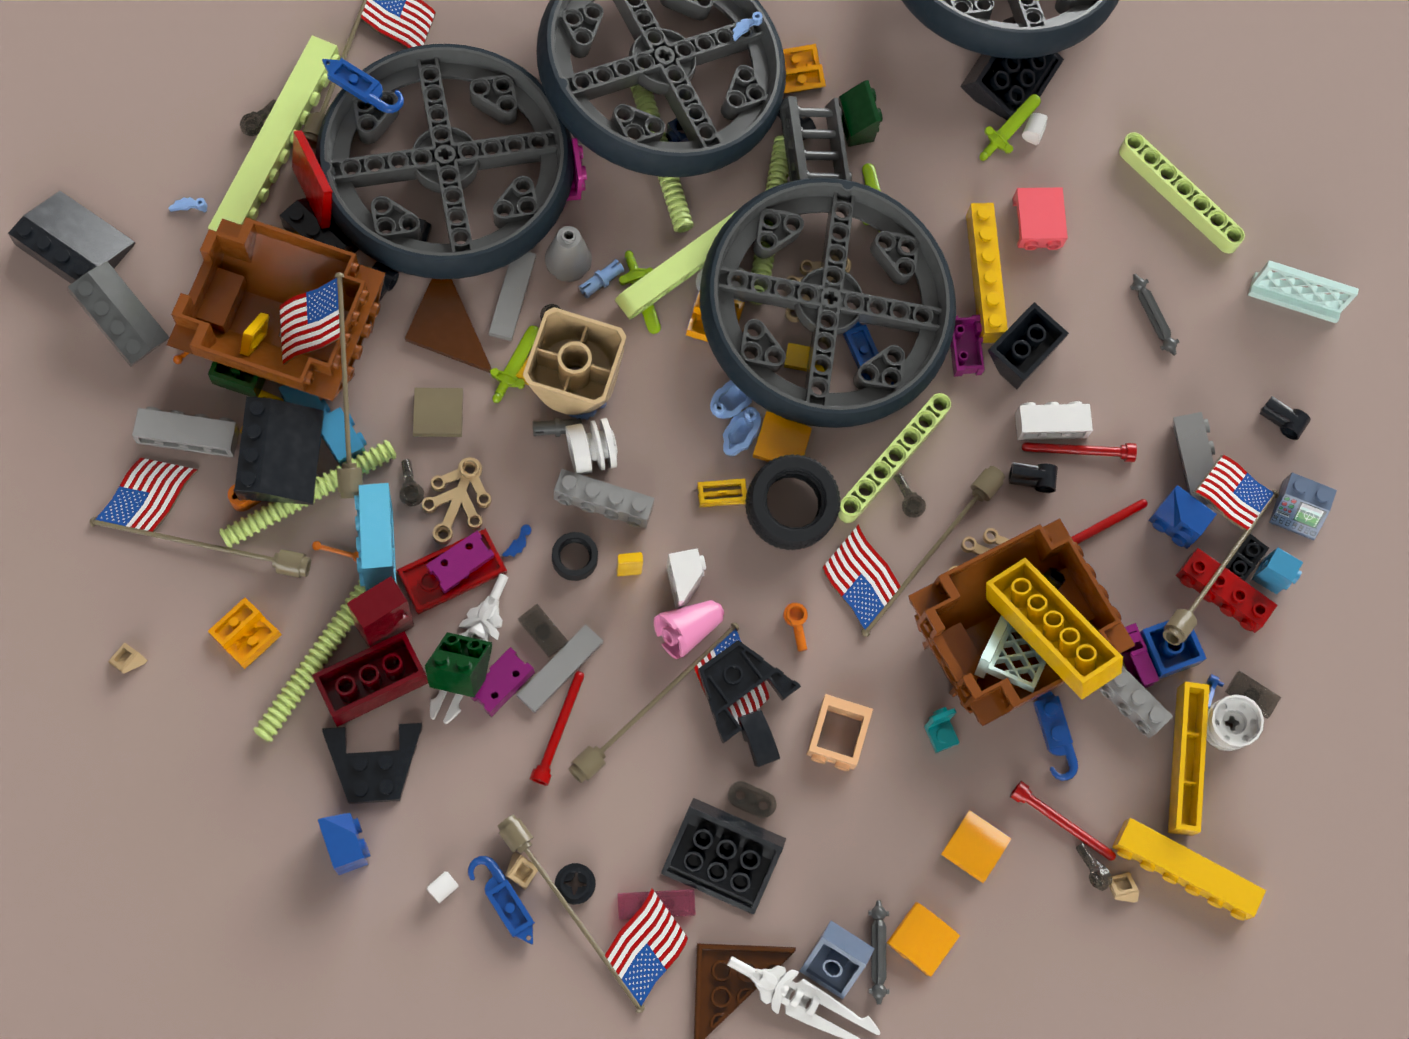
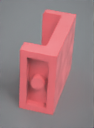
[1013,187,1068,250]

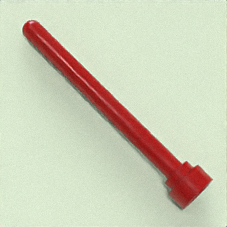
[1022,442,1137,462]
[1071,499,1148,544]
[529,671,584,786]
[1010,781,1116,861]

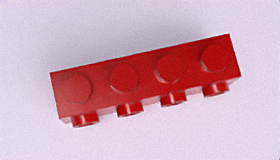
[1175,548,1278,633]

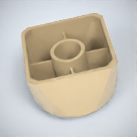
[523,307,626,415]

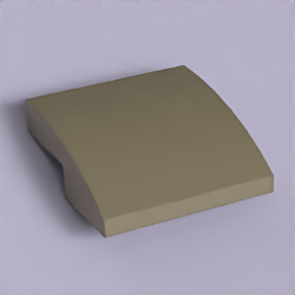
[413,388,463,437]

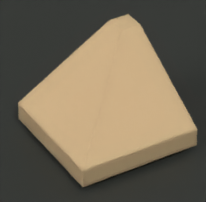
[108,643,148,674]
[505,852,538,890]
[1106,872,1139,903]

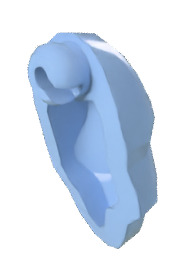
[710,380,752,419]
[723,407,761,456]

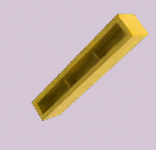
[966,203,1008,343]
[1168,681,1209,836]
[1112,818,1266,921]

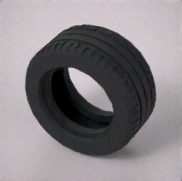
[745,454,841,550]

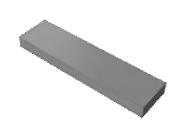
[489,252,536,341]
[517,624,604,713]

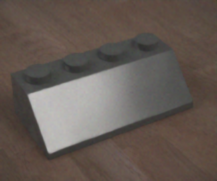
[68,261,169,367]

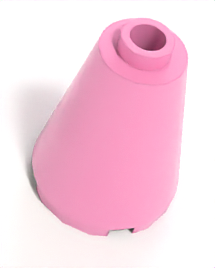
[654,600,724,659]

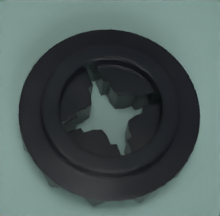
[555,863,596,905]

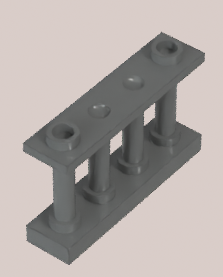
[780,96,852,182]

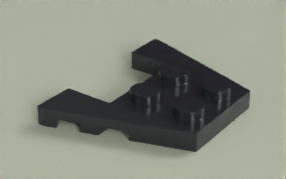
[698,640,801,744]
[322,723,422,804]

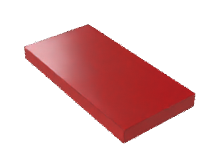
[292,130,333,229]
[396,528,507,615]

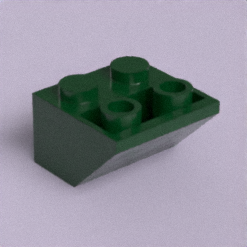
[838,80,883,147]
[208,361,266,397]
[425,632,492,698]

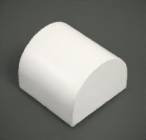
[1022,113,1048,146]
[427,872,459,904]

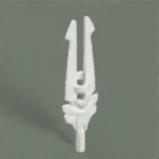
[430,574,508,724]
[727,956,880,1039]

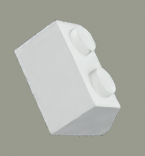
[666,548,706,609]

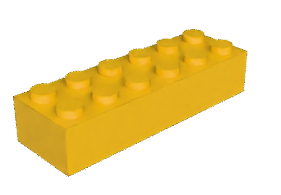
[986,557,1123,699]

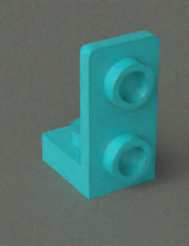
[924,707,960,753]

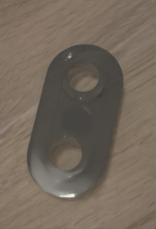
[728,781,777,818]

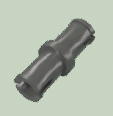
[533,418,582,437]

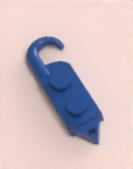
[322,58,404,113]
[843,322,894,385]
[1033,691,1078,781]
[468,856,535,945]

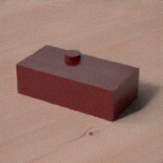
[347,576,414,648]
[312,631,428,727]

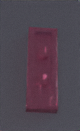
[617,889,696,920]

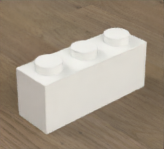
[1015,401,1093,440]

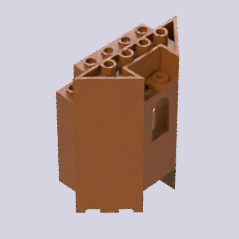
[166,217,385,401]
[908,518,1135,726]

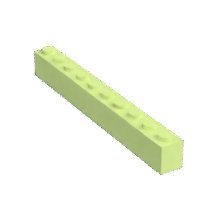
[208,35,341,231]

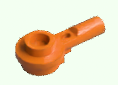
[783,603,808,652]

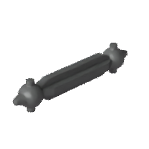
[1130,274,1179,356]
[868,900,890,1005]

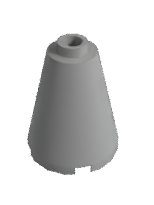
[545,226,592,282]

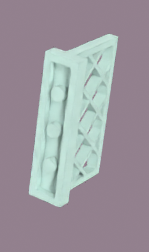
[1248,260,1359,323]
[974,615,1046,693]

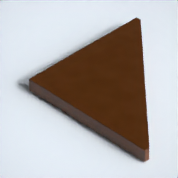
[405,279,492,373]
[694,943,796,1039]

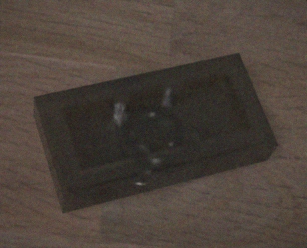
[518,604,568,658]
[1225,671,1281,719]

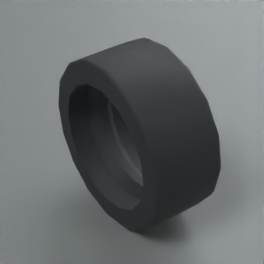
[552,532,598,581]

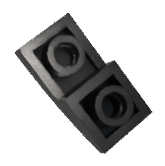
[1226,534,1269,581]
[738,709,780,767]

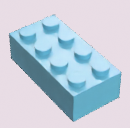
[354,483,397,591]

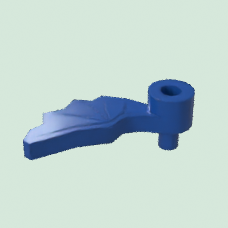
[502,524,532,557]
[1207,674,1224,709]

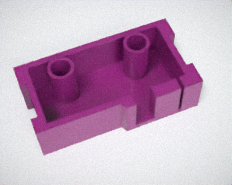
[950,315,985,377]
[426,530,494,594]
[1120,623,1160,689]
[470,647,535,717]

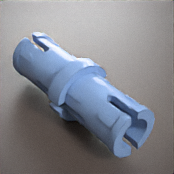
[578,259,624,298]

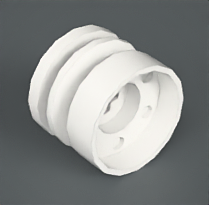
[565,418,618,475]
[1206,695,1264,751]

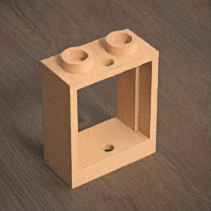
[806,694,873,771]

